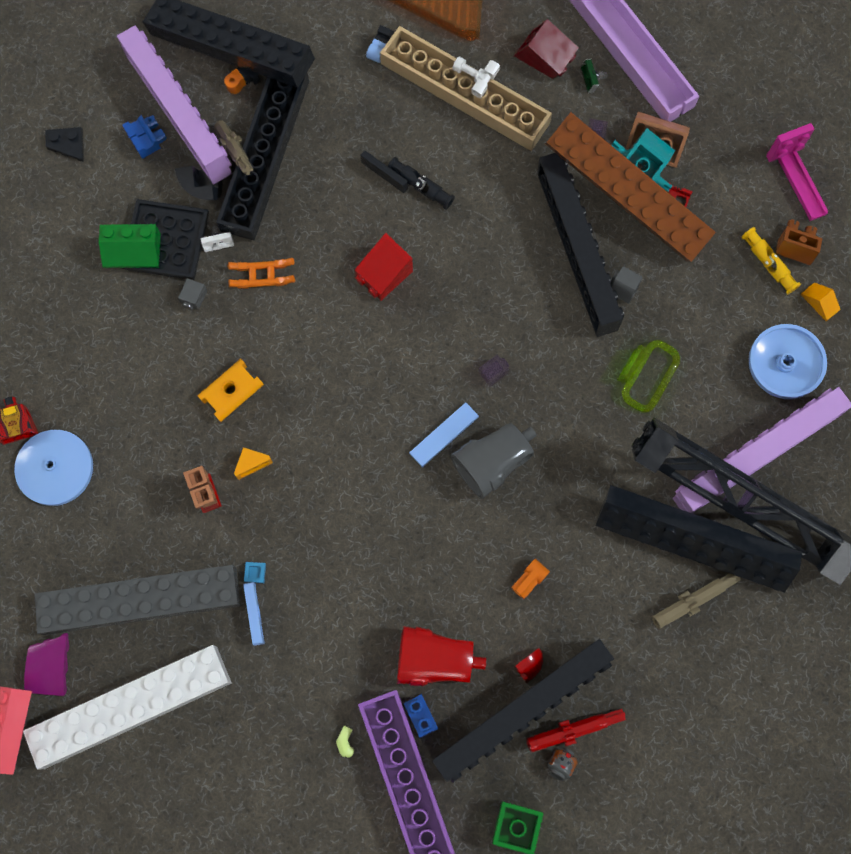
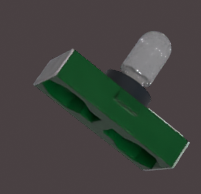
[580,59,608,93]

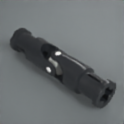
[388,157,455,210]

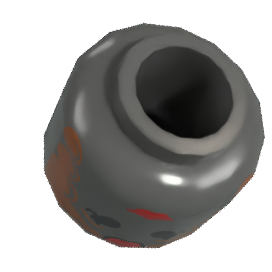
[547,748,578,781]

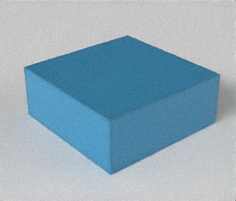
[244,562,266,583]

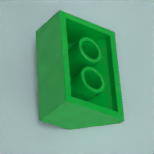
[99,224,161,268]

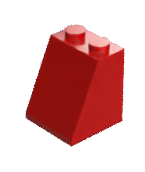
[355,233,413,301]

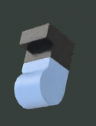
[366,25,395,63]

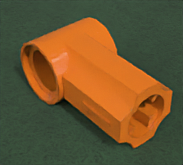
[511,558,550,599]

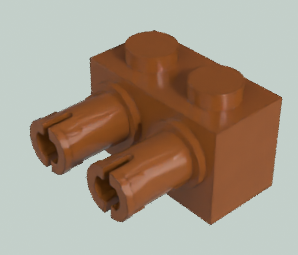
[775,219,823,266]

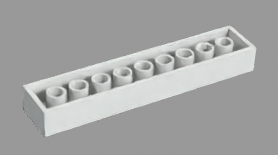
[23,645,232,770]

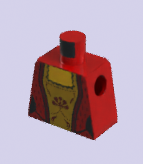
[0,397,38,445]

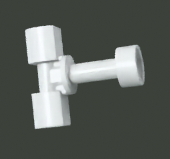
[452,56,500,98]

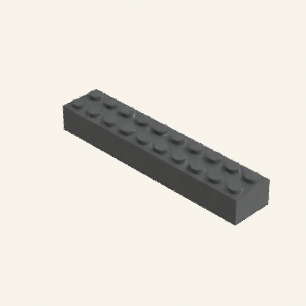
[35,565,241,635]

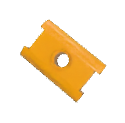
[197,358,264,422]

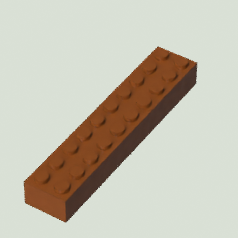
[545,112,716,262]

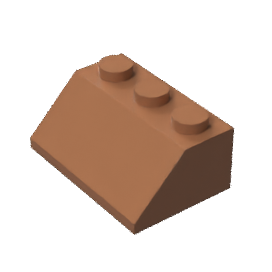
[626,112,690,168]

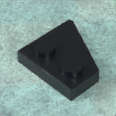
[45,127,84,161]

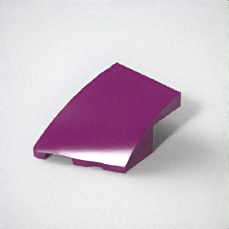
[24,633,69,696]

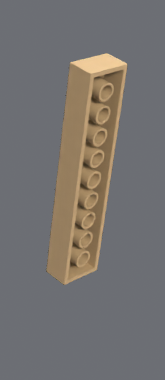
[380,26,552,151]

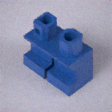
[122,115,167,159]
[403,694,438,738]

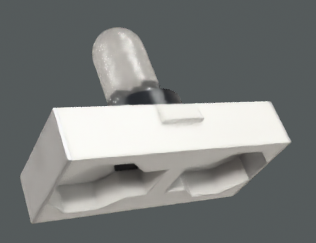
[201,225,234,252]

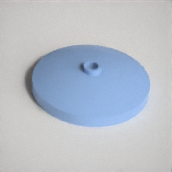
[749,324,827,399]
[14,430,93,506]

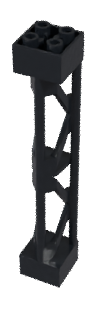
[631,417,851,585]

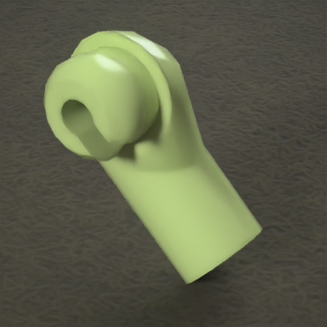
[336,726,354,758]

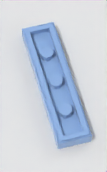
[409,403,479,468]

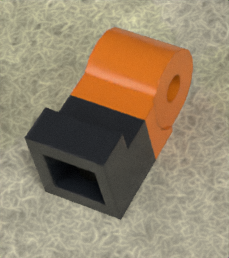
[224,67,260,94]

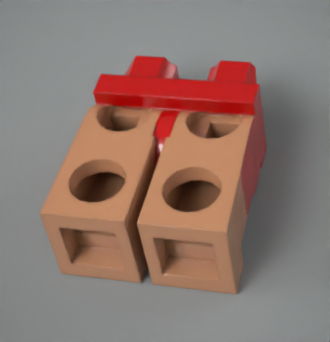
[183,466,222,513]

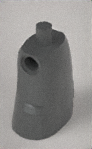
[451,423,537,499]

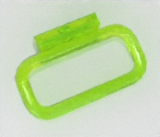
[617,340,680,412]

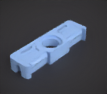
[243,582,265,646]

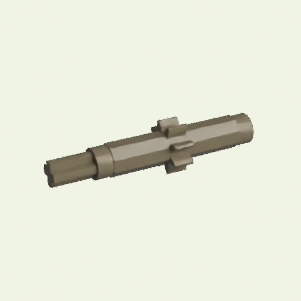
[214,121,253,175]
[652,573,741,629]

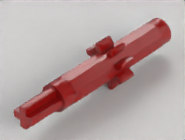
[526,708,626,753]

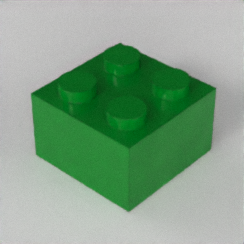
[492,801,543,854]

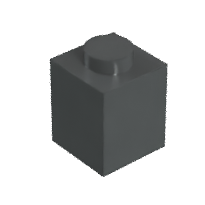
[178,278,207,310]

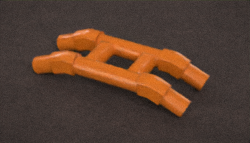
[228,258,295,289]

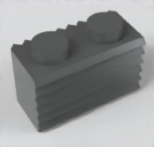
[610,266,643,304]

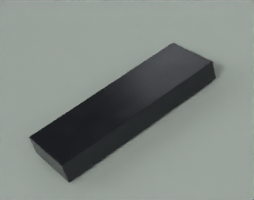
[361,150,408,193]

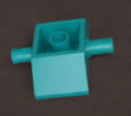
[611,128,675,192]

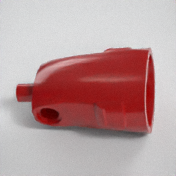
[397,626,486,687]

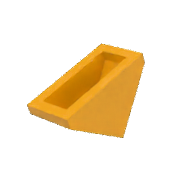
[800,282,841,321]
[234,447,273,480]

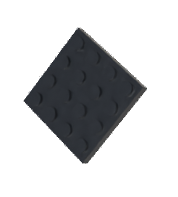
[122,199,209,280]

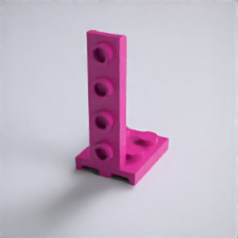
[766,123,828,221]

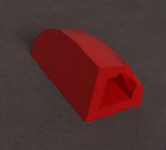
[515,648,543,683]

